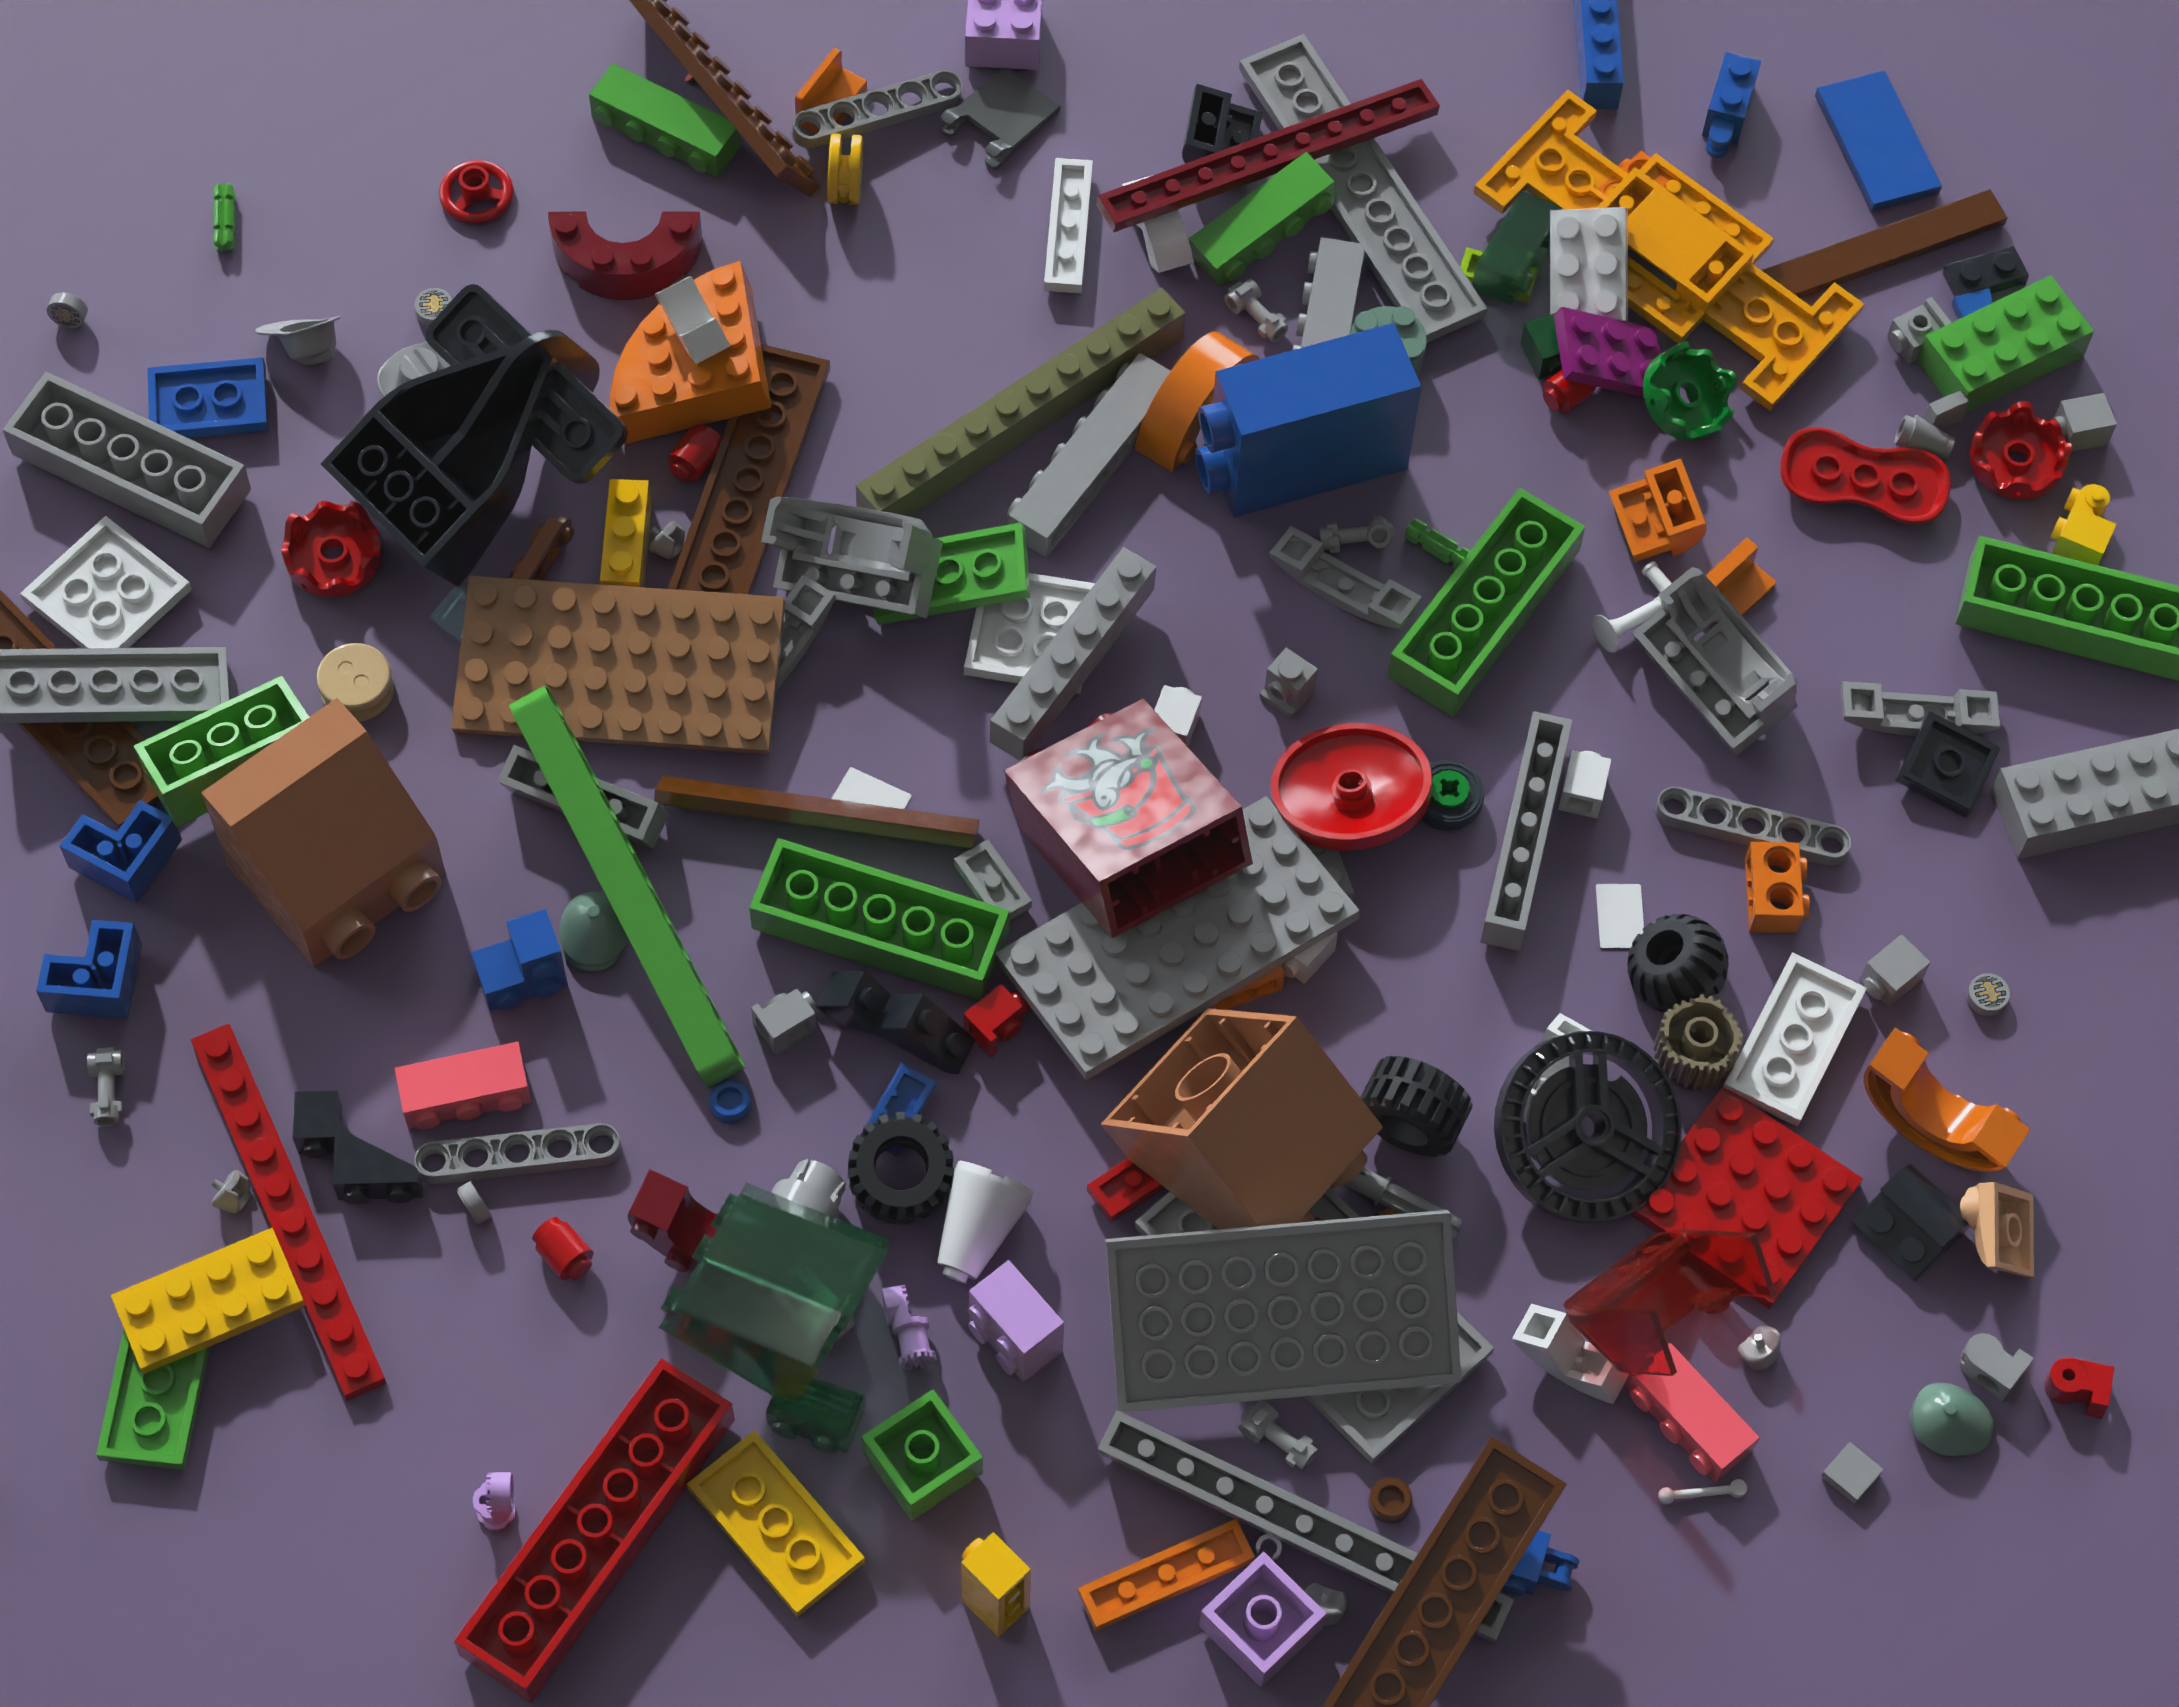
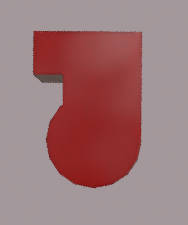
[2044,1357,2115,1419]

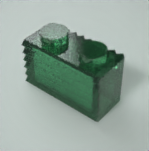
[766,1367,866,1453]

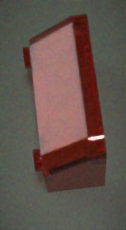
[1564,1229,1776,1376]

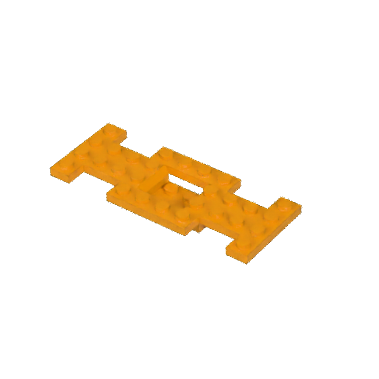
[1473,90,1864,411]

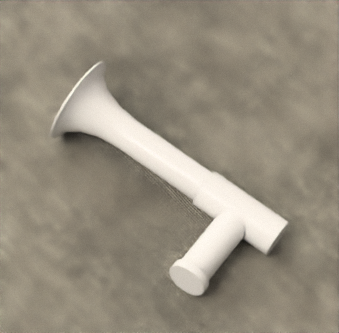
[1592,561,1672,653]

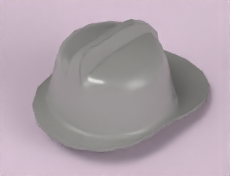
[255,316,341,365]

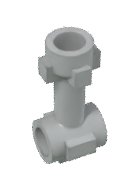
[1224,279,1289,343]
[1319,515,1394,553]
[87,1047,125,1126]
[1238,1400,1318,1470]

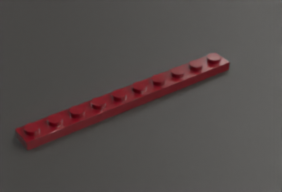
[1096,79,1440,232]

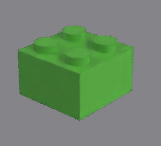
[861,1389,983,1521]

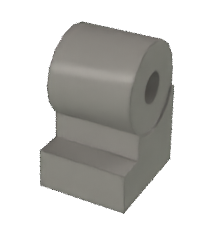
[1959,1333,2034,1402]

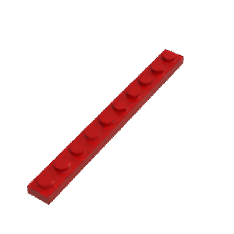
[190,1023,387,1401]

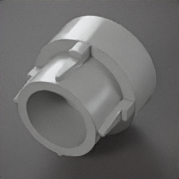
[761,1158,846,1248]

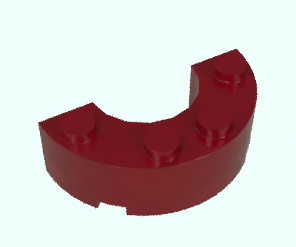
[548,211,703,300]
[627,1169,805,1296]

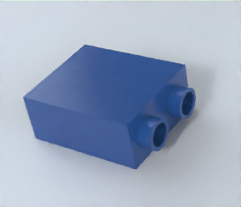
[1195,323,1421,517]

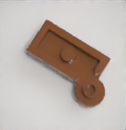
[510,516,575,580]

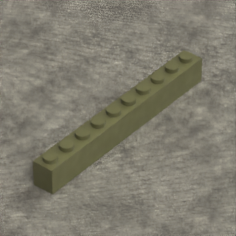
[856,287,1185,517]

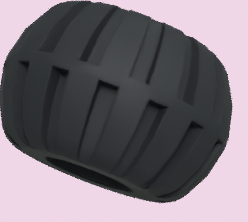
[1627,914,1729,1012]

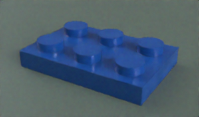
[147,357,269,438]

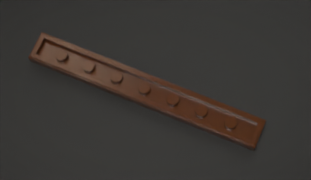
[1762,189,2008,298]
[654,775,980,848]

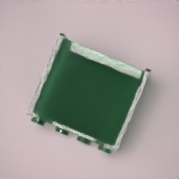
[659,1182,891,1407]

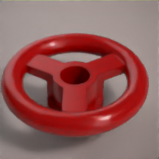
[439,160,514,224]

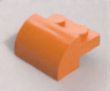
[1609,458,1707,563]

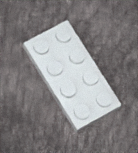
[1724,952,1867,1127]

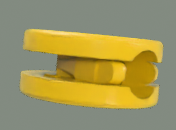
[827,134,863,205]

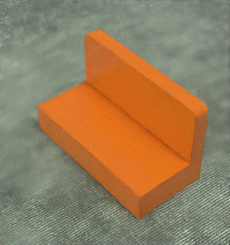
[795,48,867,134]
[1706,537,1776,625]

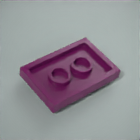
[1554,307,1661,397]

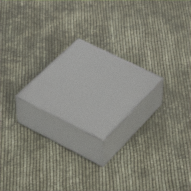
[1924,391,1969,430]
[1821,1442,1884,1504]

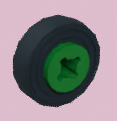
[1421,760,1485,831]

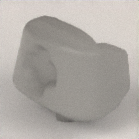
[649,521,685,559]
[211,1170,250,1214]
[1738,1326,1781,1371]
[1304,1583,1348,1625]

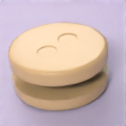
[317,643,394,722]

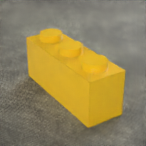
[600,479,652,587]
[961,1532,1031,1638]

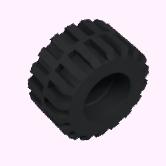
[1360,1056,1473,1157]
[847,1112,954,1224]

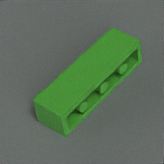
[589,63,741,178]
[1188,152,1337,287]

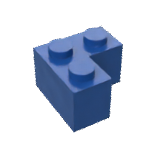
[59,800,182,903]
[471,909,568,1011]
[36,920,142,1019]

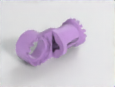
[882,1284,937,1370]
[473,1472,516,1532]

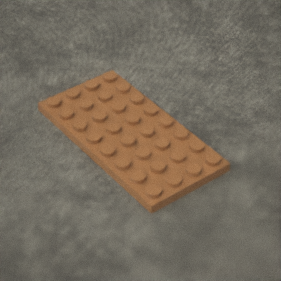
[451,576,786,754]

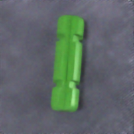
[213,183,235,252]
[1404,519,1470,569]

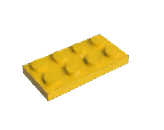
[111,1227,305,1374]
[687,1430,865,1618]

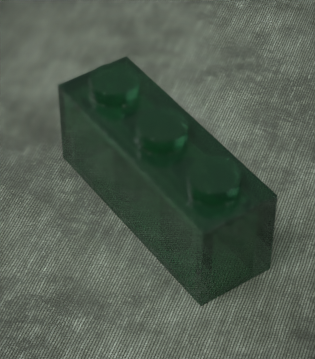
[1472,190,1563,306]

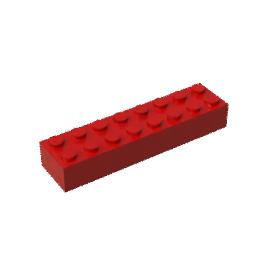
[454,1358,735,1703]

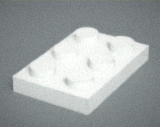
[1550,207,1628,322]

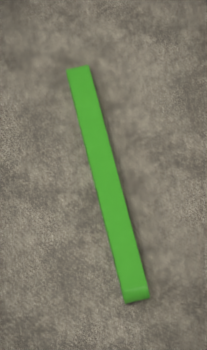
[509,685,746,1089]

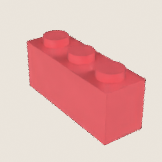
[395,1042,532,1130]
[1628,1343,1760,1483]

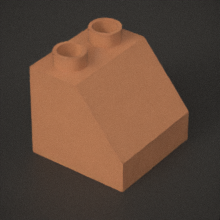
[201,698,446,968]
[1101,1008,1383,1229]

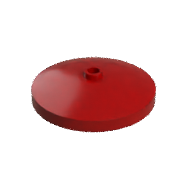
[1270,723,1433,851]

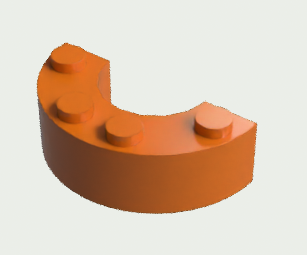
[1135,331,1259,473]
[1864,1028,2031,1172]

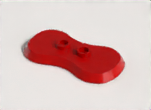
[1780,427,1951,524]

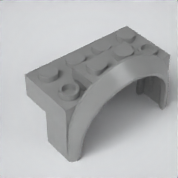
[761,497,943,619]
[1632,567,1798,757]

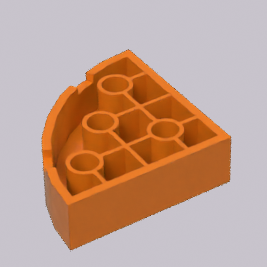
[610,261,771,445]

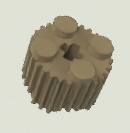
[1653,994,1743,1090]

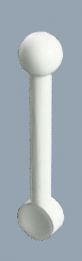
[1658,1479,1747,1504]

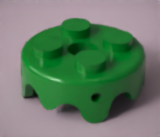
[1643,341,1738,442]

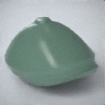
[559,891,629,971]
[1909,1382,1994,1456]

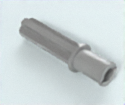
[1343,1168,1462,1240]

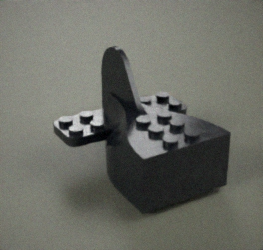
[320,284,628,587]

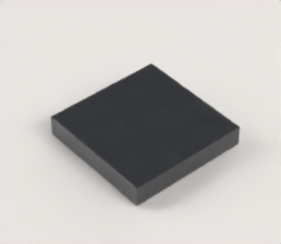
[1895,711,2001,817]

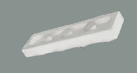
[1044,158,1093,293]

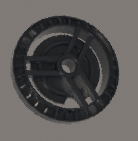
[1494,1031,1682,1223]

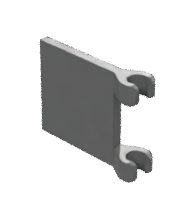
[940,68,1060,169]

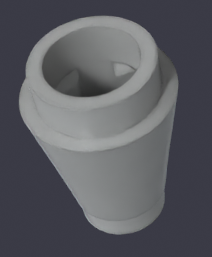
[1894,415,1955,459]

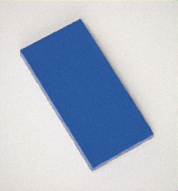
[1815,70,1942,212]

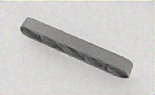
[791,70,963,148]
[1655,786,1851,866]
[414,1123,621,1184]

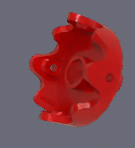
[1969,401,2072,500]
[281,501,383,598]

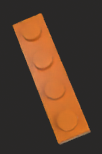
[1078,1518,1255,1632]

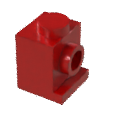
[964,984,1029,1058]

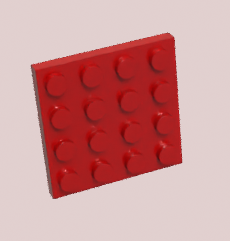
[1630,1085,1863,1309]

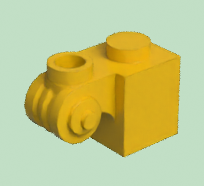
[2050,484,2117,565]

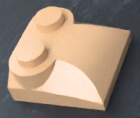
[1960,1182,2034,1278]

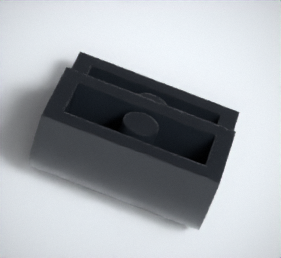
[1182,83,1263,164]
[1852,1164,1970,1281]

